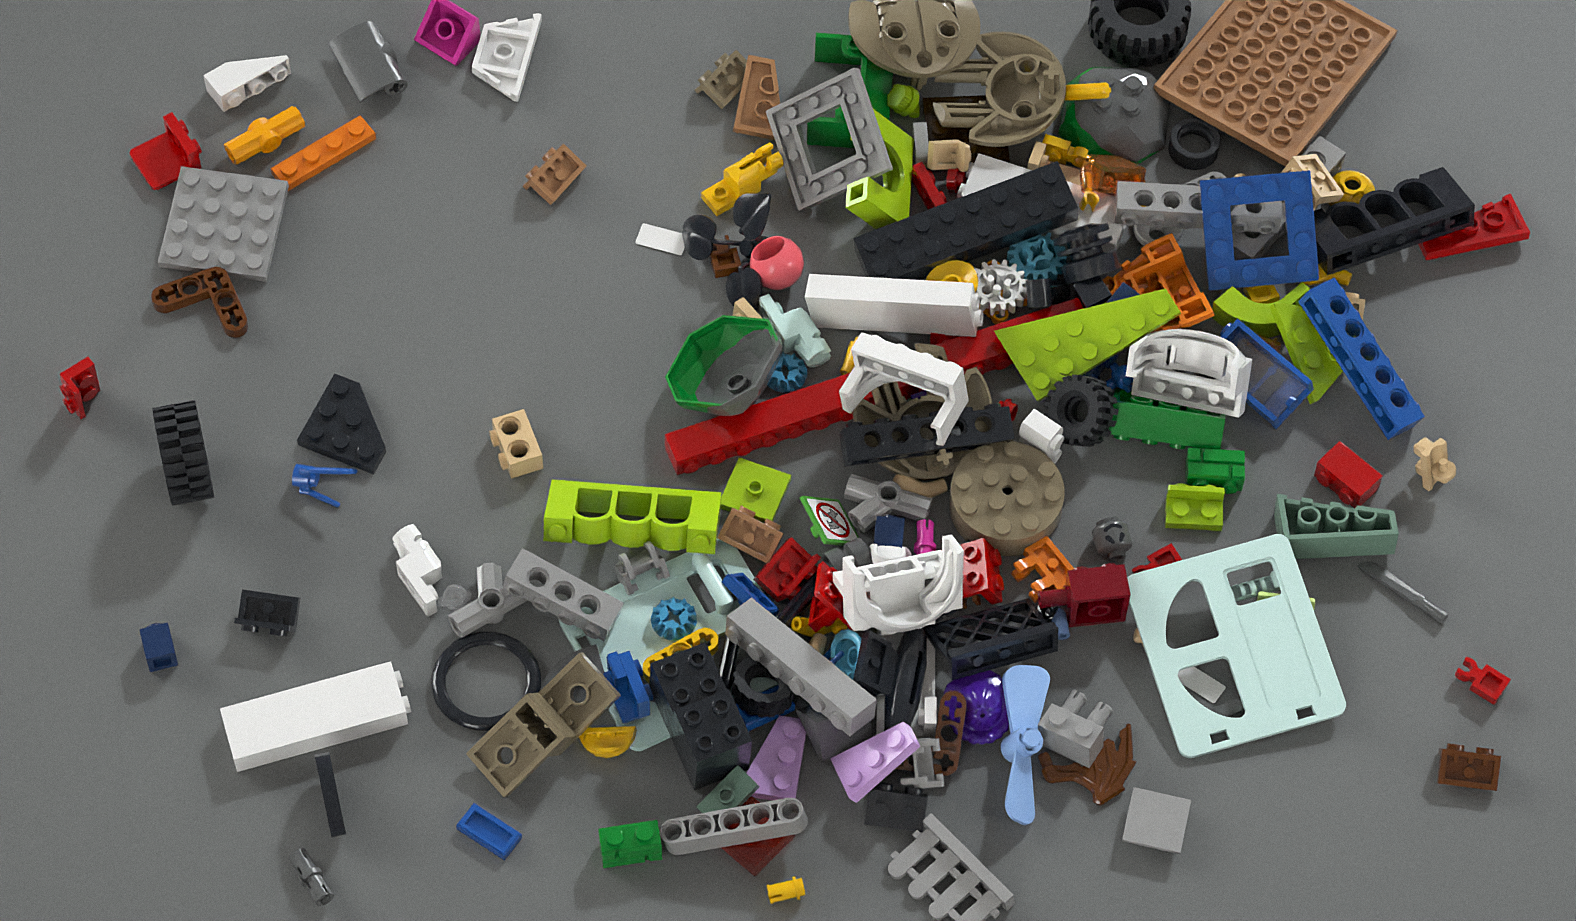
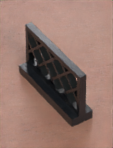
[924,598,1058,680]

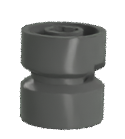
[822,537,873,571]

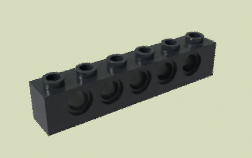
[839,403,1015,467]

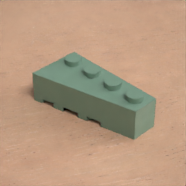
[1274,494,1399,559]

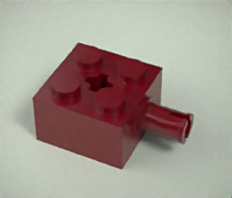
[1038,563,1131,628]

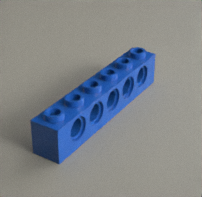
[1298,277,1425,440]

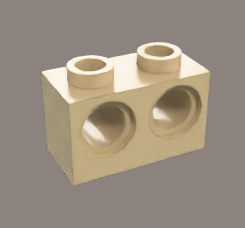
[489,409,543,479]

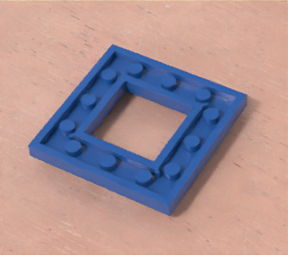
[1199,170,1319,290]

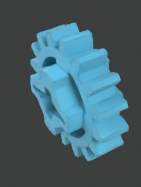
[1007,233,1067,280]

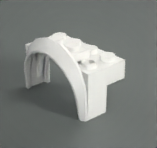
[1126,329,1252,418]
[839,332,969,446]

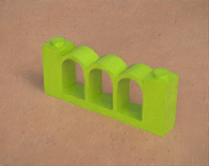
[543,479,721,554]

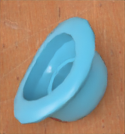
[831,629,862,680]

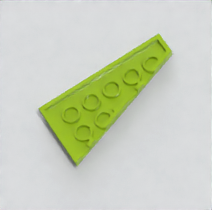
[994,289,1181,402]

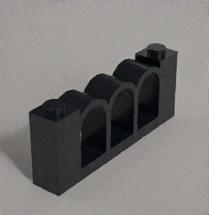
[1314,167,1475,275]

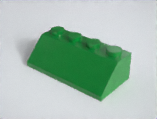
[1109,388,1225,449]

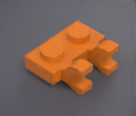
[1011,536,1074,603]

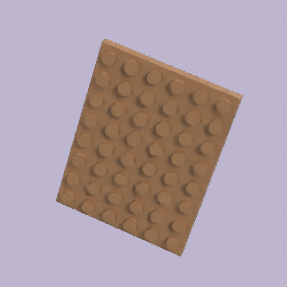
[1153,0,1398,167]

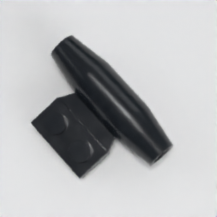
[853,628,927,731]

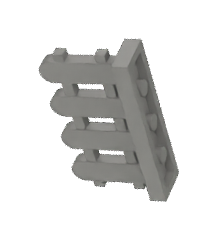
[888,813,1015,921]

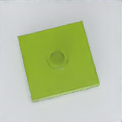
[721,457,792,523]

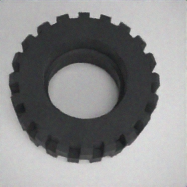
[1088,0,1192,68]

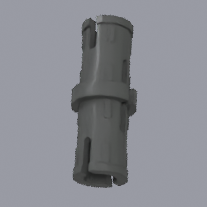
[289,848,334,906]

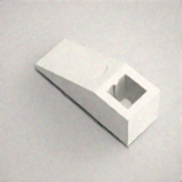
[204,55,291,112]

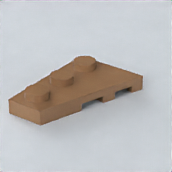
[733,55,780,140]

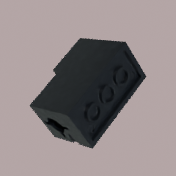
[649,642,752,790]

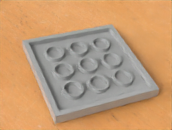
[158,166,289,282]

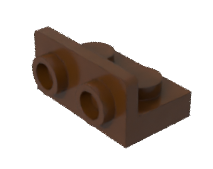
[1437,743,1501,791]

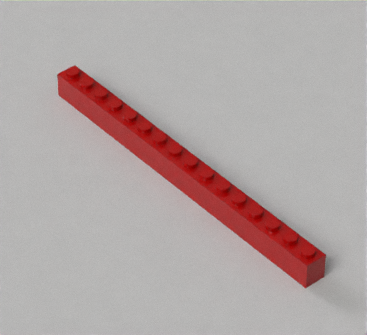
[665,298,1084,475]

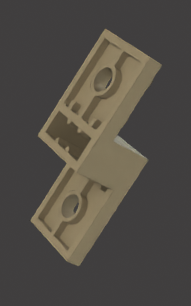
[466,652,621,797]

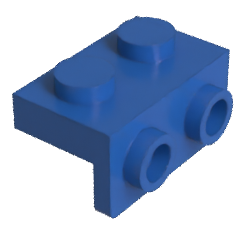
[604,651,653,724]

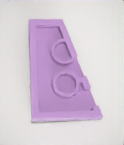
[747,716,807,800]
[831,722,920,803]

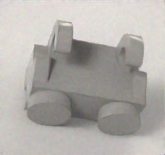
[614,541,670,595]
[900,738,944,789]

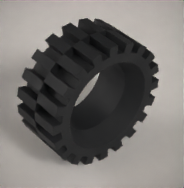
[152,400,215,506]

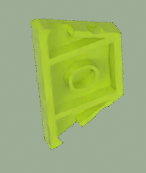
[1269,302,1343,404]

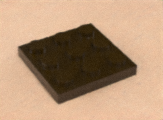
[922,95,1010,170]

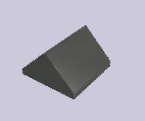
[796,705,873,762]

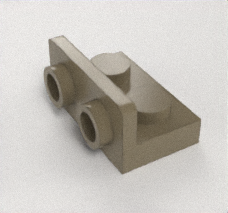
[695,50,747,109]

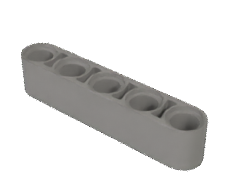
[660,798,808,855]

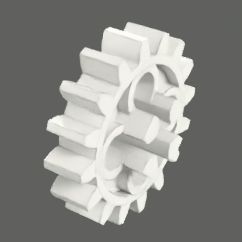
[975,259,1027,316]

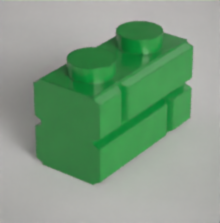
[1185,448,1245,494]
[598,820,662,868]

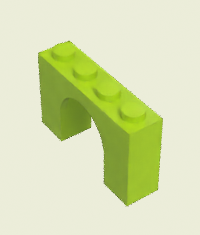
[845,109,914,229]

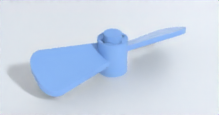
[1001,665,1050,825]

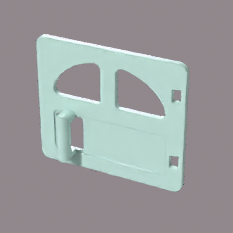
[1127,534,1346,758]
[559,538,778,751]

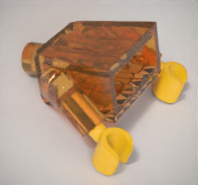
[1079,154,1146,212]

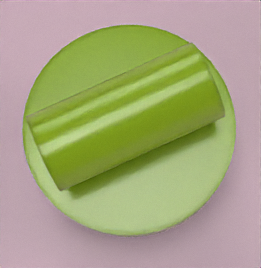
[887,84,920,118]

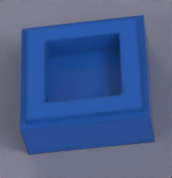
[606,651,628,692]

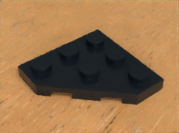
[297,373,386,474]

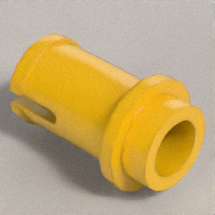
[766,876,805,904]

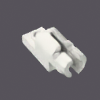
[392,524,442,617]

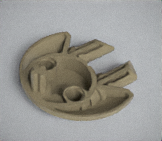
[848,0,980,90]
[933,31,1066,147]
[853,343,992,480]

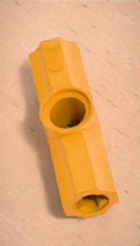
[224,106,306,165]

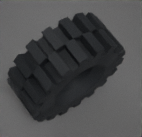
[1044,375,1118,447]

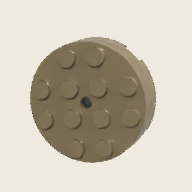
[949,441,1065,556]

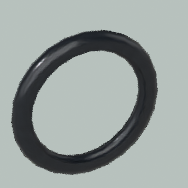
[431,632,541,731]

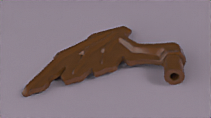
[1038,724,1136,806]

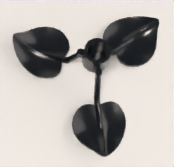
[682,193,771,313]

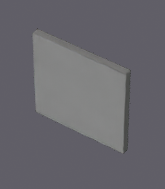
[1122,787,1191,854]

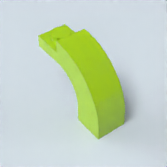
[1212,282,1310,338]

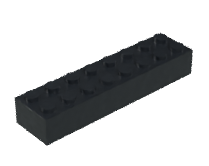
[853,161,1078,280]

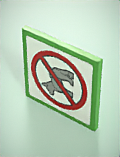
[800,496,859,546]

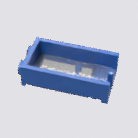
[1220,318,1314,429]

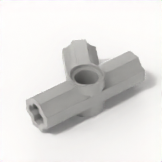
[844,474,933,533]
[448,563,528,638]

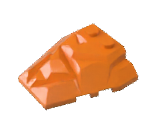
[1103,233,1215,333]

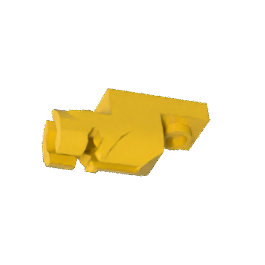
[701,143,783,216]

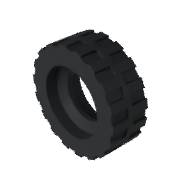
[731,656,795,718]

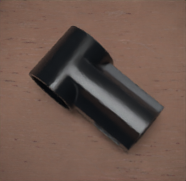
[1025,278,1070,308]

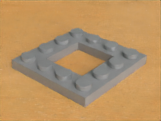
[766,68,893,211]

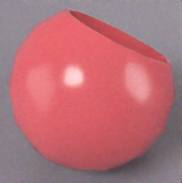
[750,236,804,290]

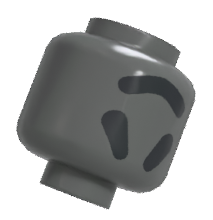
[1092,517,1132,561]

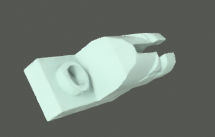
[759,294,831,367]

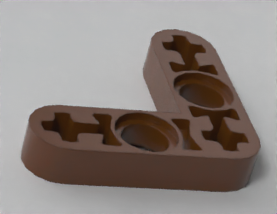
[151,267,248,338]
[895,690,967,776]

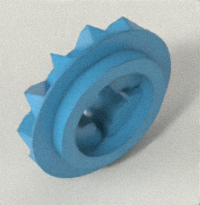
[767,352,807,393]
[651,596,697,640]

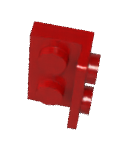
[59,356,100,419]

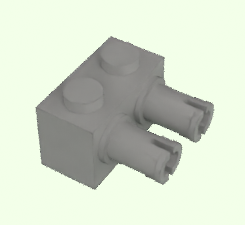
[1038,690,1113,768]

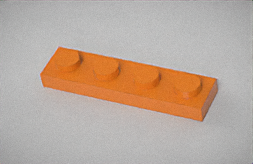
[271,115,376,191]

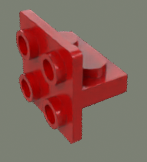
[808,561,853,632]

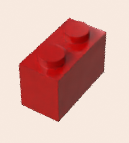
[1314,441,1383,509]

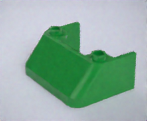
[807,32,893,148]

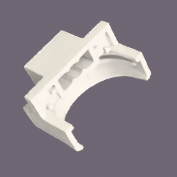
[833,535,964,635]

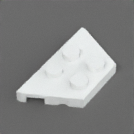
[472,13,542,102]

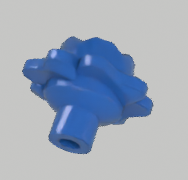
[1106,362,1134,393]

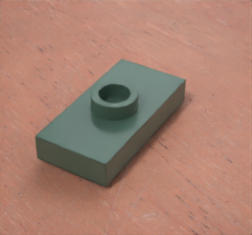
[696,765,760,813]

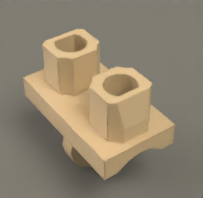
[1414,437,1456,491]

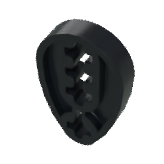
[315,752,346,837]

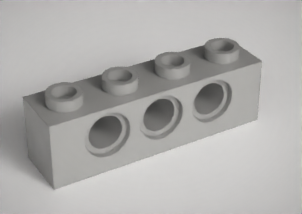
[503,548,624,641]

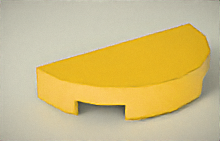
[579,726,637,758]

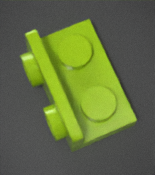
[1165,483,1225,531]

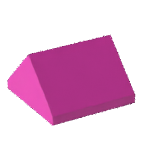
[414,0,480,65]

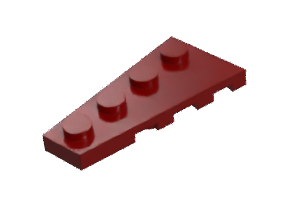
[1418,193,1530,260]

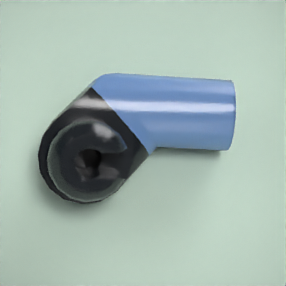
[1037,605,1070,640]

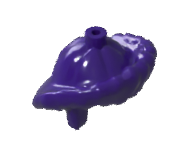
[944,670,1009,745]

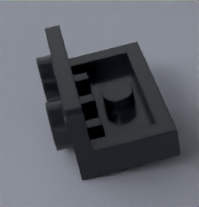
[234,589,301,637]
[864,782,928,832]

